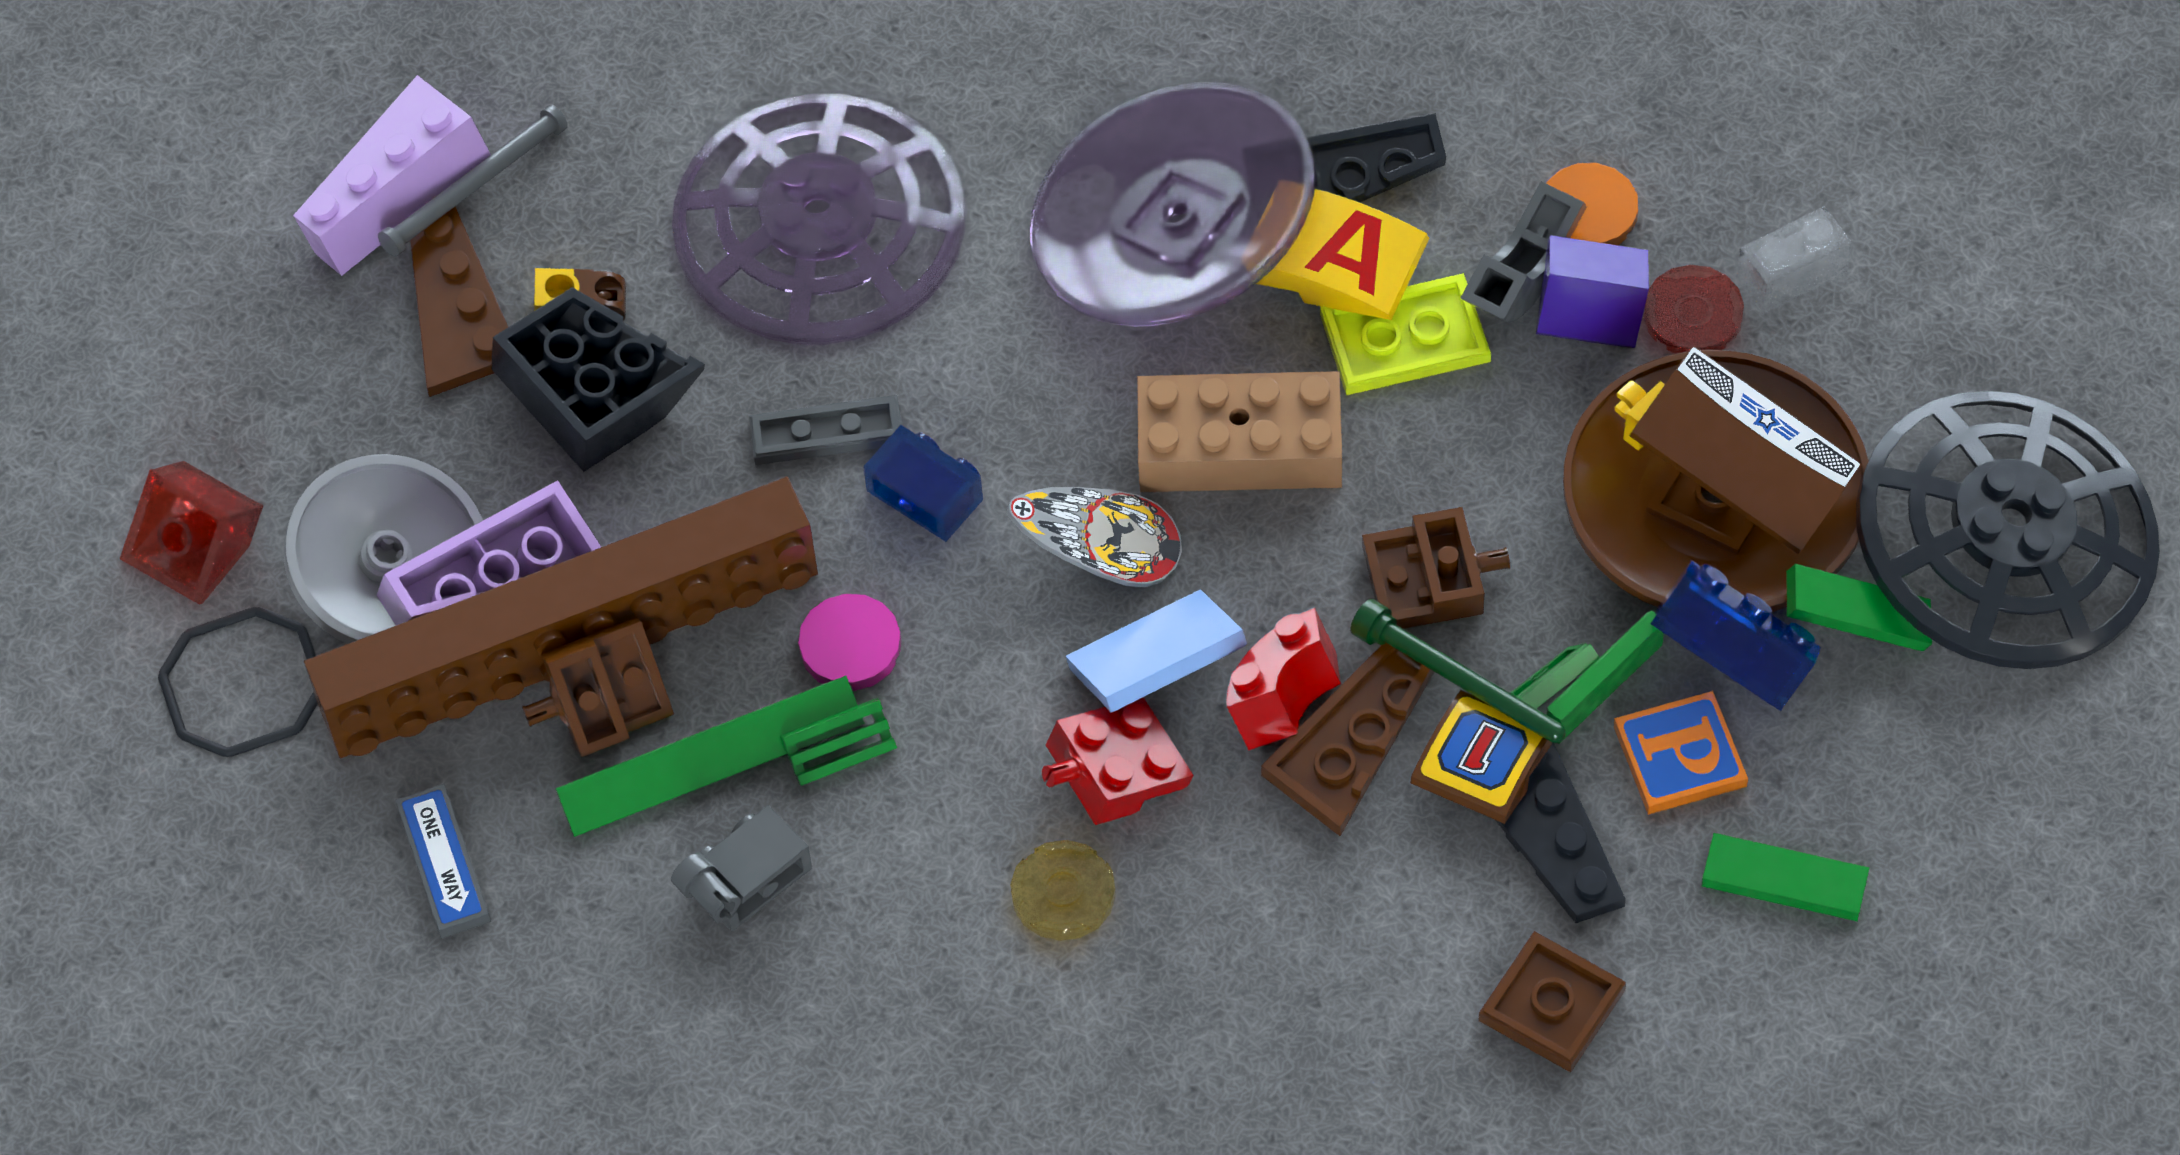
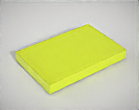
[1320,273,1491,395]

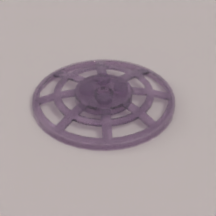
[672,94,966,345]

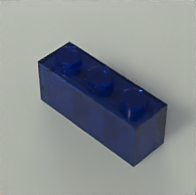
[1650,560,1821,711]

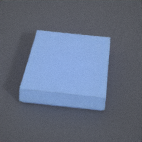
[1066,590,1247,712]

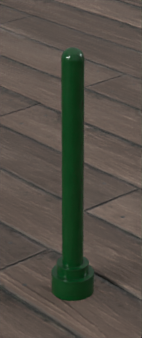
[1350,599,1566,743]

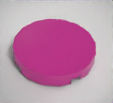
[798,594,902,691]

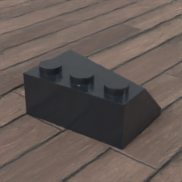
[491,287,705,472]

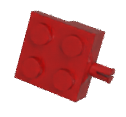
[1042,697,1194,825]

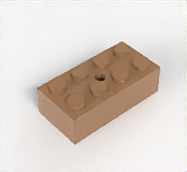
[1137,371,1342,492]

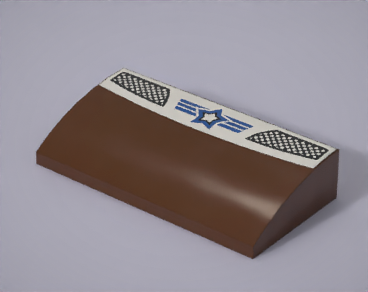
[1629,346,1862,554]

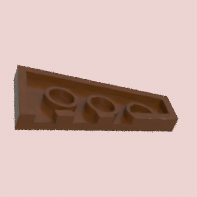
[410,207,508,397]
[1261,643,1434,836]

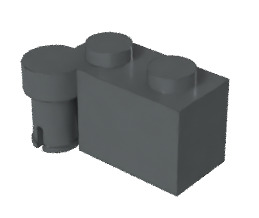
[671,805,812,932]

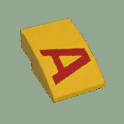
[1243,181,1429,320]

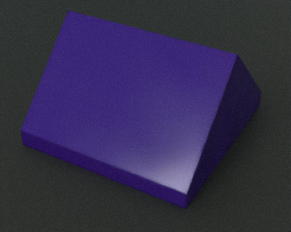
[1536,235,1649,348]

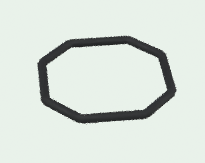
[158,607,318,757]

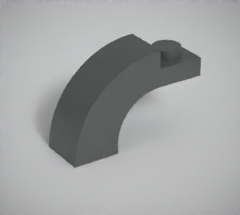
[1460,181,1587,322]

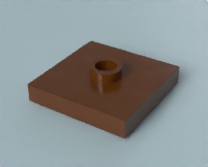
[1479,931,1626,1073]

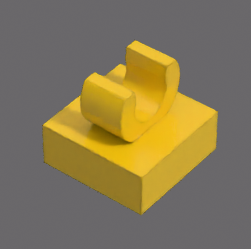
[1615,380,1665,451]

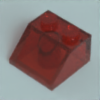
[120,461,263,605]

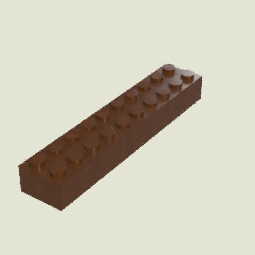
[304,476,818,759]

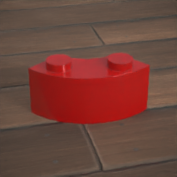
[1226,608,1341,750]

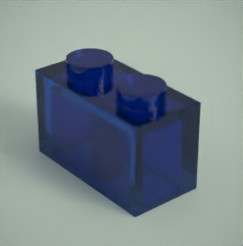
[863,425,983,542]

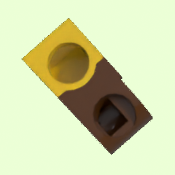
[534,268,626,322]

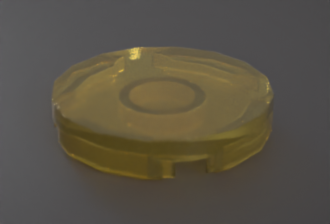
[1010,840,1116,941]

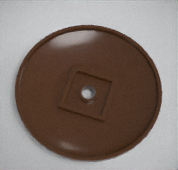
[1563,350,1869,620]

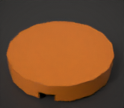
[1546,163,1638,246]

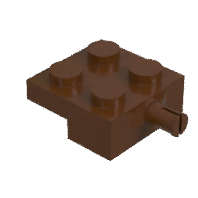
[1362,507,1510,629]
[522,617,674,757]

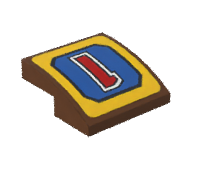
[1410,690,1552,824]

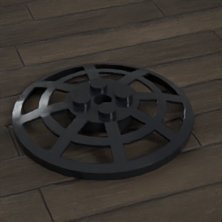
[1856,391,2160,669]

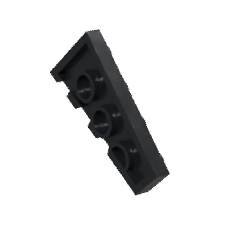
[1244,113,1446,224]

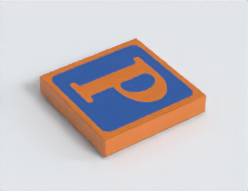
[1614,691,1748,815]

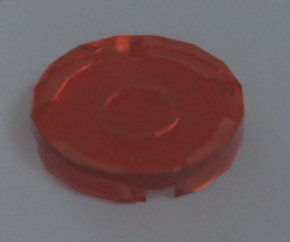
[1643,265,1744,354]

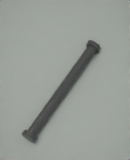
[378,105,567,257]

